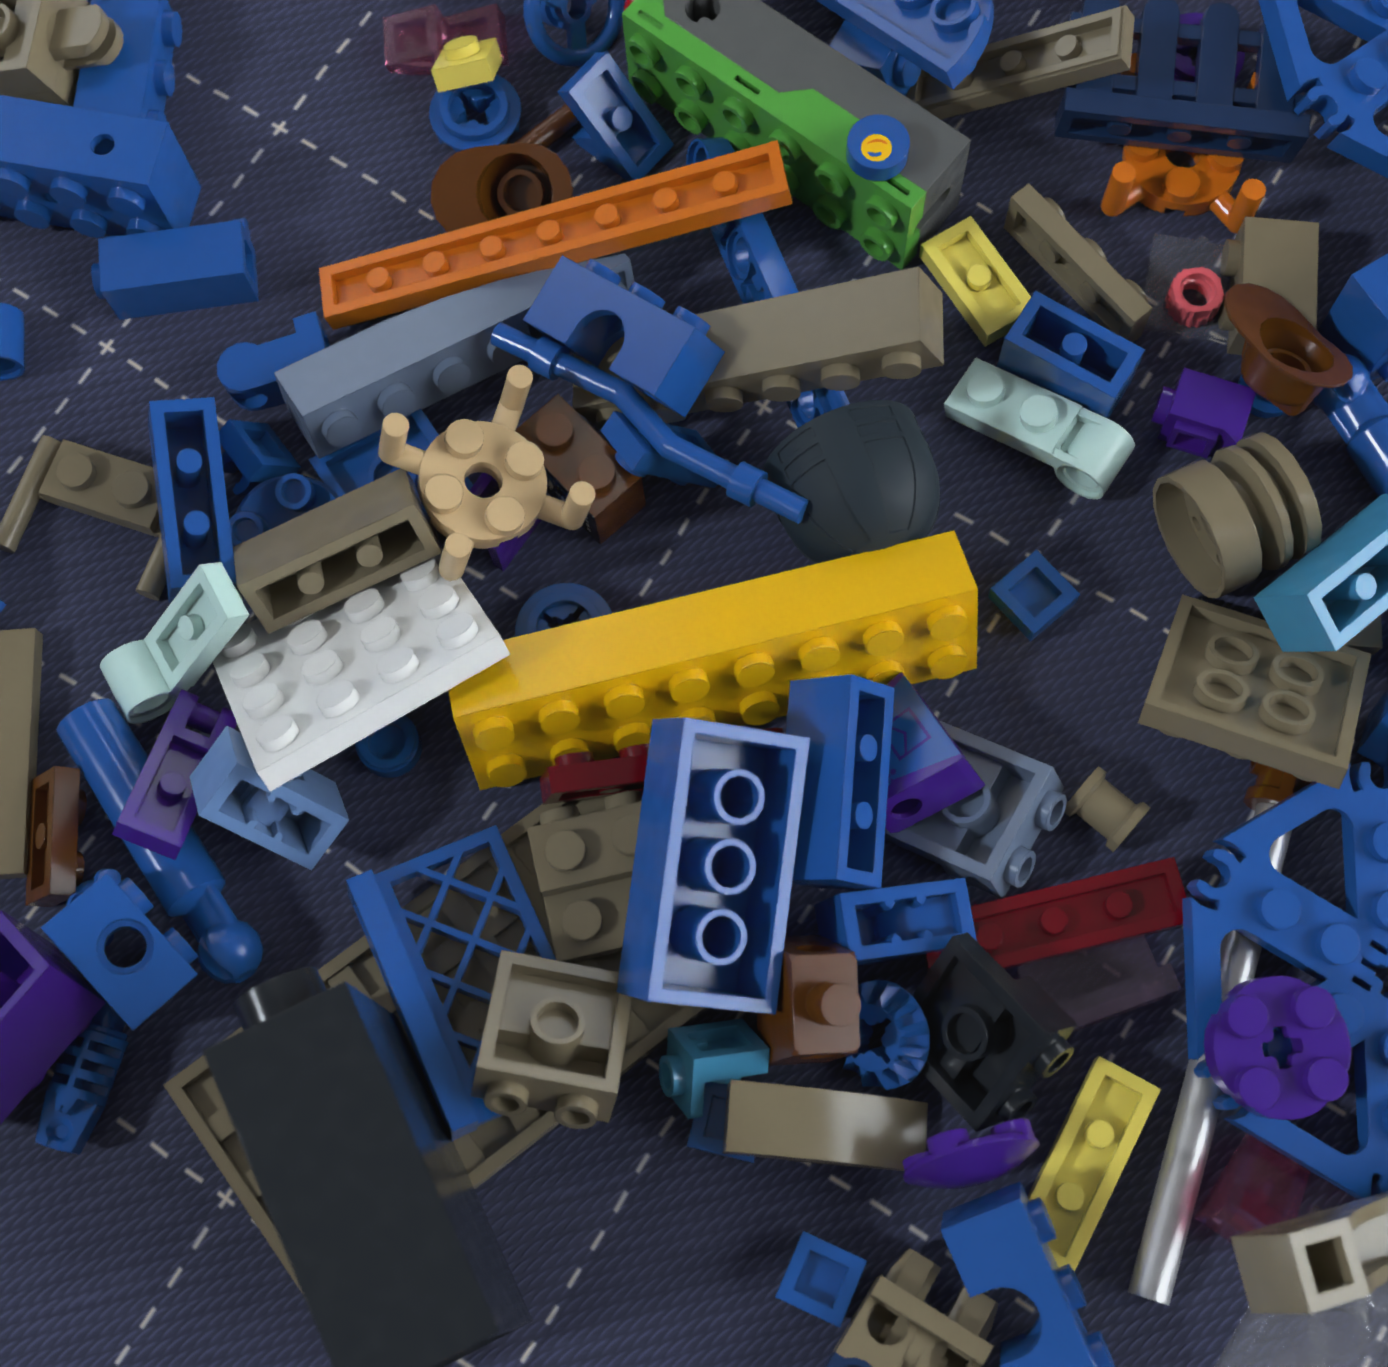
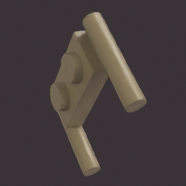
[0,435,167,601]

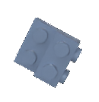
[885,721,1067,899]

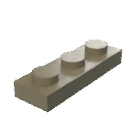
[1004,183,1153,343]

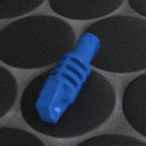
[35,990,129,1155]

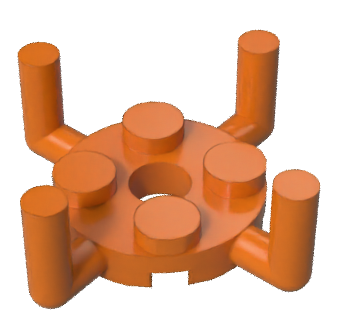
[1101,53,1266,234]

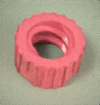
[1165,266,1225,328]

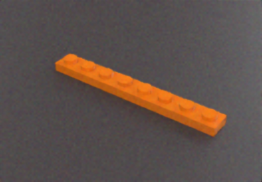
[319,140,793,330]

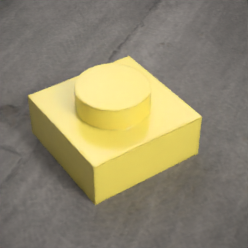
[431,35,503,93]

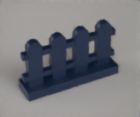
[1054,0,1311,164]

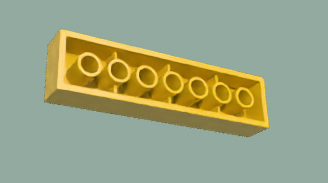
[448,530,978,791]

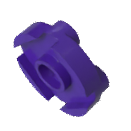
[1204,976,1351,1120]

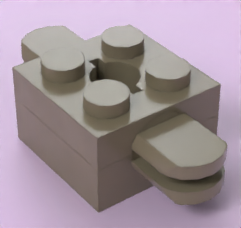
[0,0,123,106]

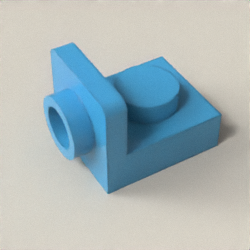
[659,1018,770,1119]

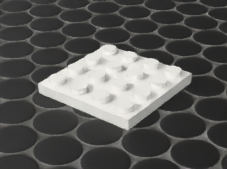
[213,549,510,792]

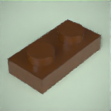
[25,766,87,907]

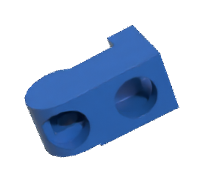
[217,311,331,411]

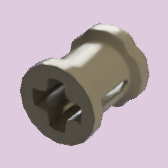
[1064,766,1151,852]

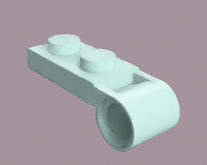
[944,358,1135,499]
[100,562,249,724]

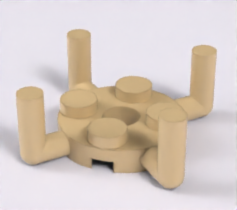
[378,365,595,581]

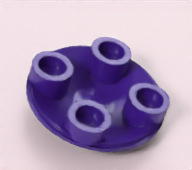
[902,1118,1039,1189]

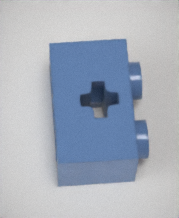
[189,726,349,871]

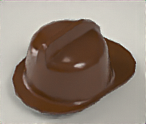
[430,142,573,232]
[1224,283,1353,416]

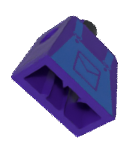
[885,672,985,833]

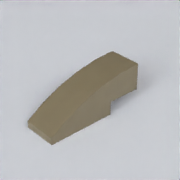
[722,1080,928,1171]

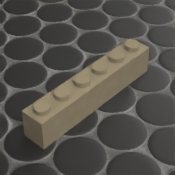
[572,266,944,430]

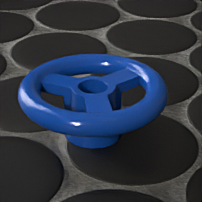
[523,0,625,67]

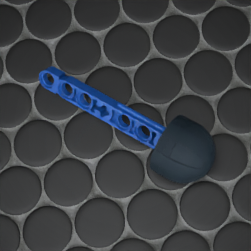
[686,137,940,564]

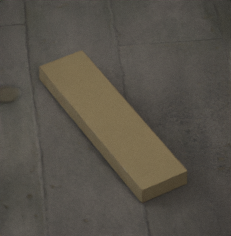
[907,5,1135,119]
[0,628,43,879]

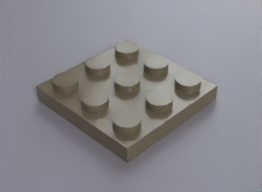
[1138,594,1371,790]

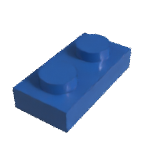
[600,411,717,488]

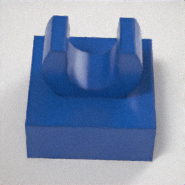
[219,419,301,496]

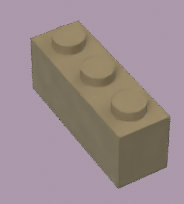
[233,469,442,634]

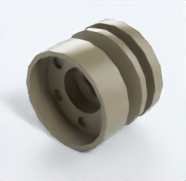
[1153,432,1322,598]

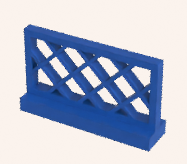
[346,825,556,1141]

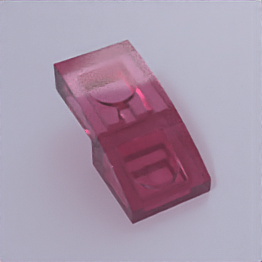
[383,3,509,75]

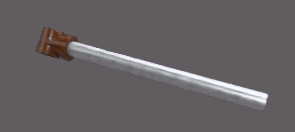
[1128,761,1312,1306]

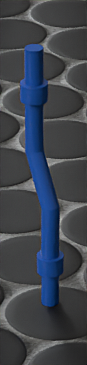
[490,322,809,524]

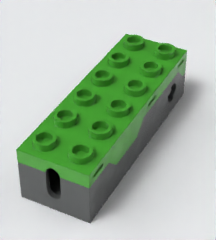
[622,0,971,270]

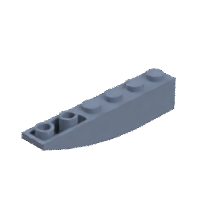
[273,253,634,459]

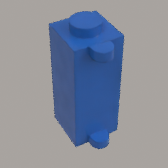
[91,218,259,320]

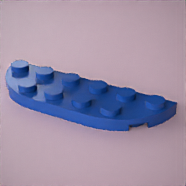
[816,0,994,89]

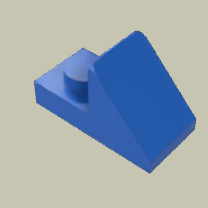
[558,51,674,182]

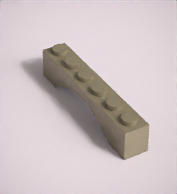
[1231,1191,1388,1314]

